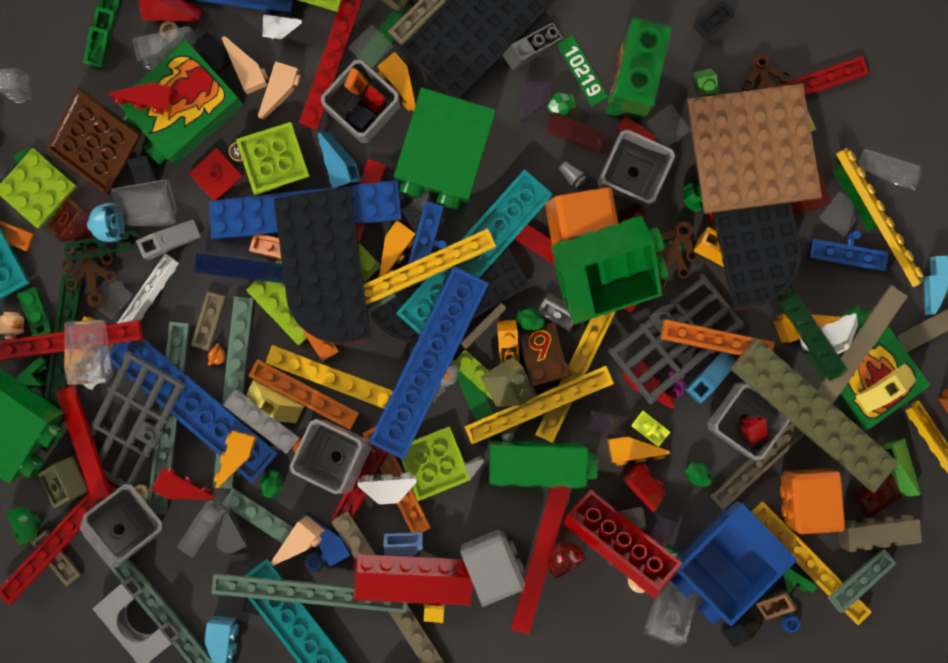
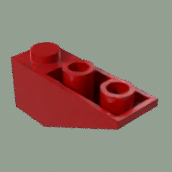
[139,0,202,23]
[108,82,176,115]
[621,360,675,409]
[736,415,768,447]
[151,467,214,499]

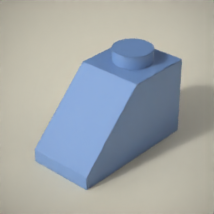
[383,532,423,557]

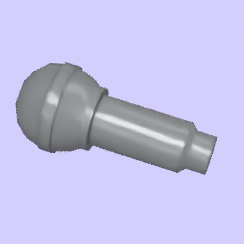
[501,423,523,441]

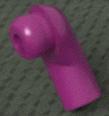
[667,370,685,398]

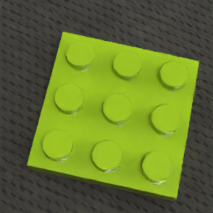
[236,122,310,195]
[0,148,77,229]
[400,426,471,501]

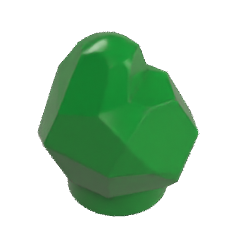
[547,92,576,115]
[682,183,703,212]
[516,307,545,330]
[685,461,713,487]
[259,469,283,498]

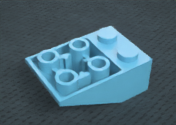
[205,616,239,663]

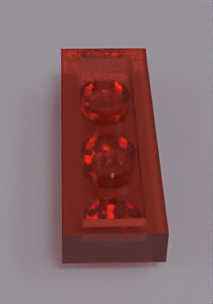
[546,113,606,152]

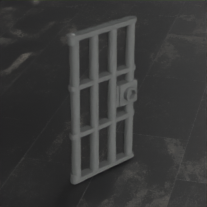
[608,273,745,405]
[74,350,186,488]

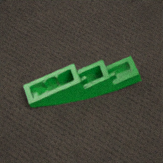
[83,0,121,68]

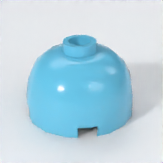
[87,202,124,242]

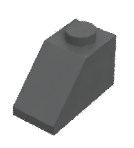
[216,508,248,556]

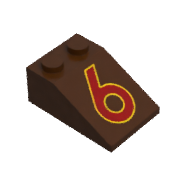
[519,322,572,388]

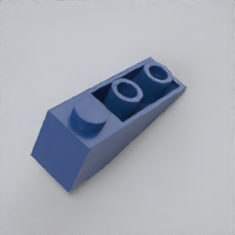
[303,512,351,566]

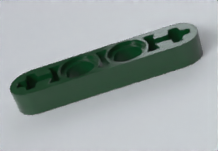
[64,231,140,261]

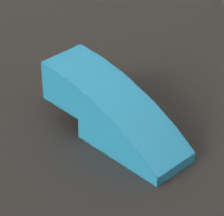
[923,256,948,315]

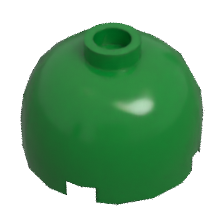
[5,507,41,547]

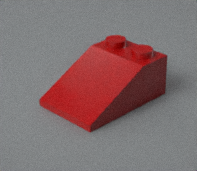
[620,463,666,512]

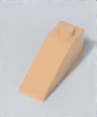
[222,36,269,94]
[258,61,301,120]
[271,515,325,565]

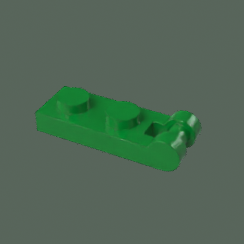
[17,287,54,336]

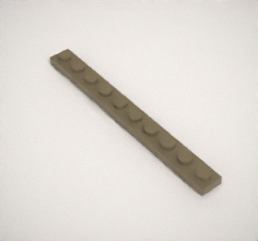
[331,511,445,663]

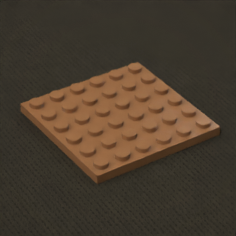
[686,84,822,214]

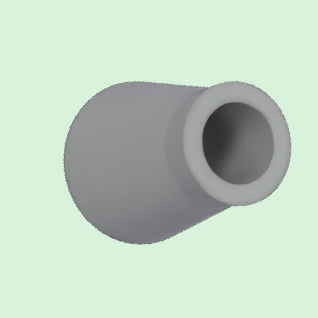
[558,161,587,189]

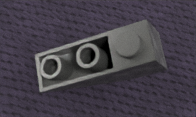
[503,22,563,70]

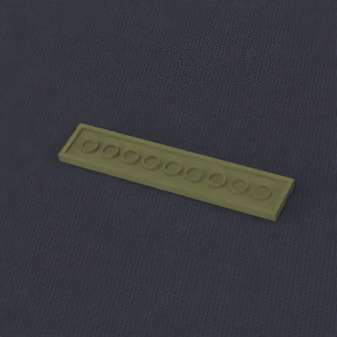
[731,338,898,493]

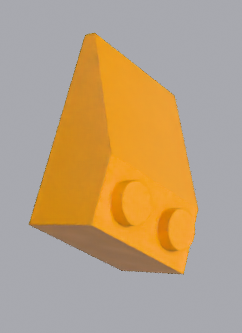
[773,314,842,343]

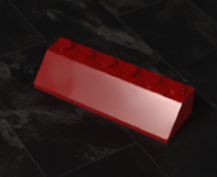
[564,490,682,599]
[354,554,473,605]

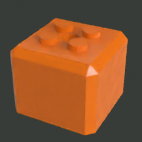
[545,187,618,245]
[780,468,844,534]

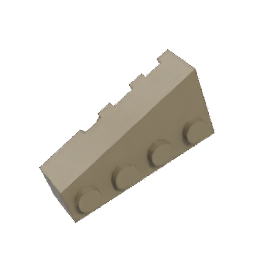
[838,515,922,552]

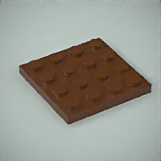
[46,87,142,195]

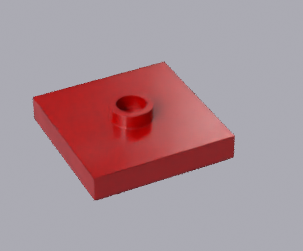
[189,148,243,201]

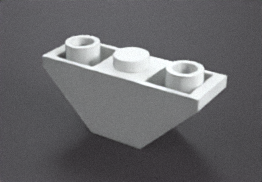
[800,313,858,354]
[358,472,417,504]

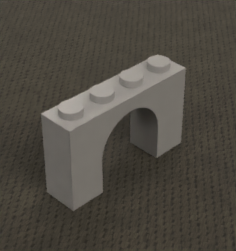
[223,388,299,454]
[93,576,181,663]

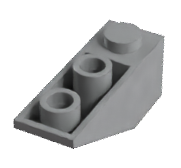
[136,220,201,260]

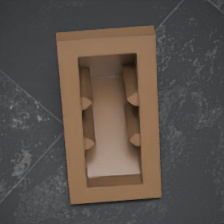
[756,587,797,620]

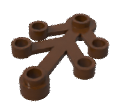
[741,54,791,91]
[656,221,698,289]
[62,235,117,308]

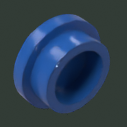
[305,552,324,572]
[781,613,801,633]

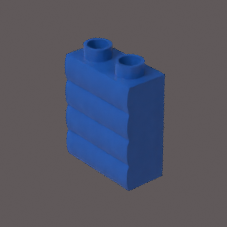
[671,501,797,626]

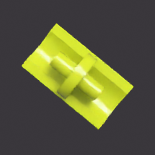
[631,410,670,447]

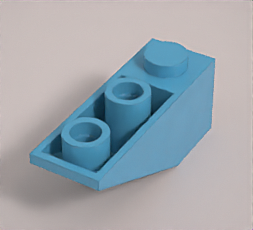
[318,133,361,188]
[684,352,737,403]

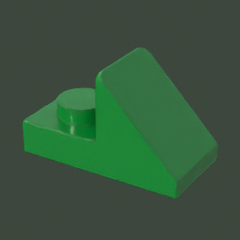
[15,356,50,386]
[781,568,817,595]

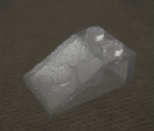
[132,26,198,71]
[0,68,32,103]
[110,179,178,227]
[64,320,113,385]
[643,581,698,647]

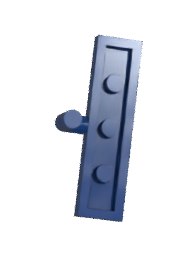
[408,201,447,281]
[808,231,889,272]

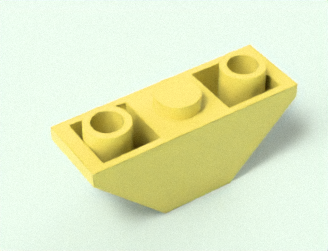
[855,364,916,413]
[246,379,304,423]

